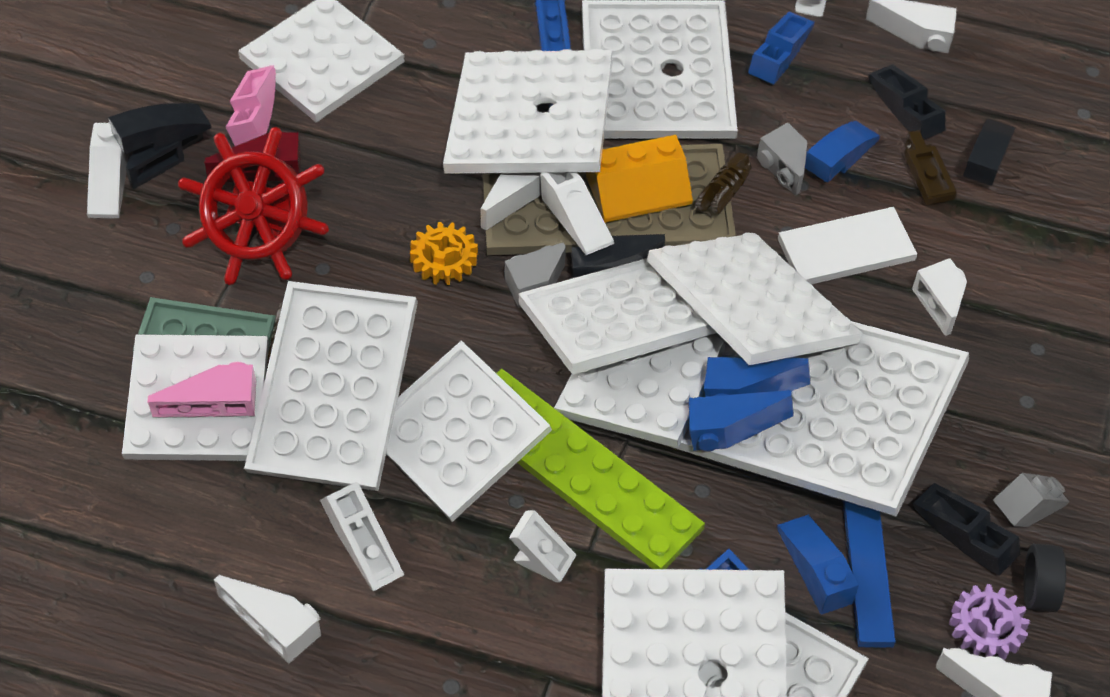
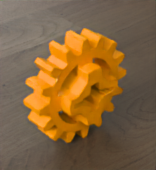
[410,222,478,285]

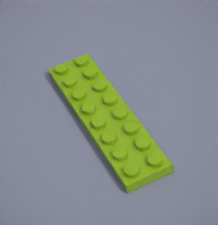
[496,368,705,569]

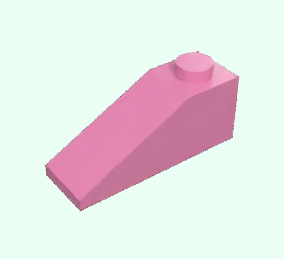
[148,362,256,417]

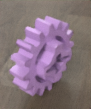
[949,584,1030,660]

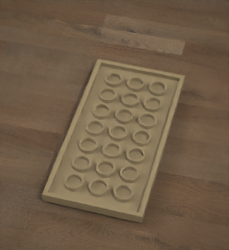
[482,144,736,255]

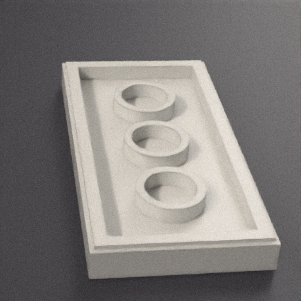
[778,207,917,284]

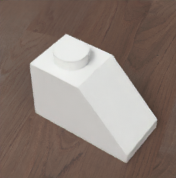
[912,258,967,336]

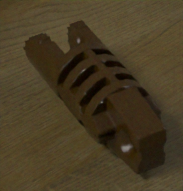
[695,152,752,214]

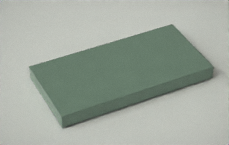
[133,297,276,353]

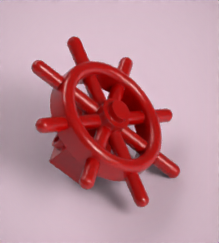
[178,127,329,285]

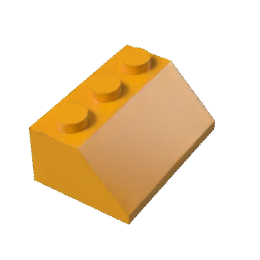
[586,135,693,223]

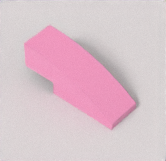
[226,65,276,146]

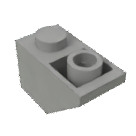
[757,122,807,196]
[504,243,566,308]
[993,473,1069,527]

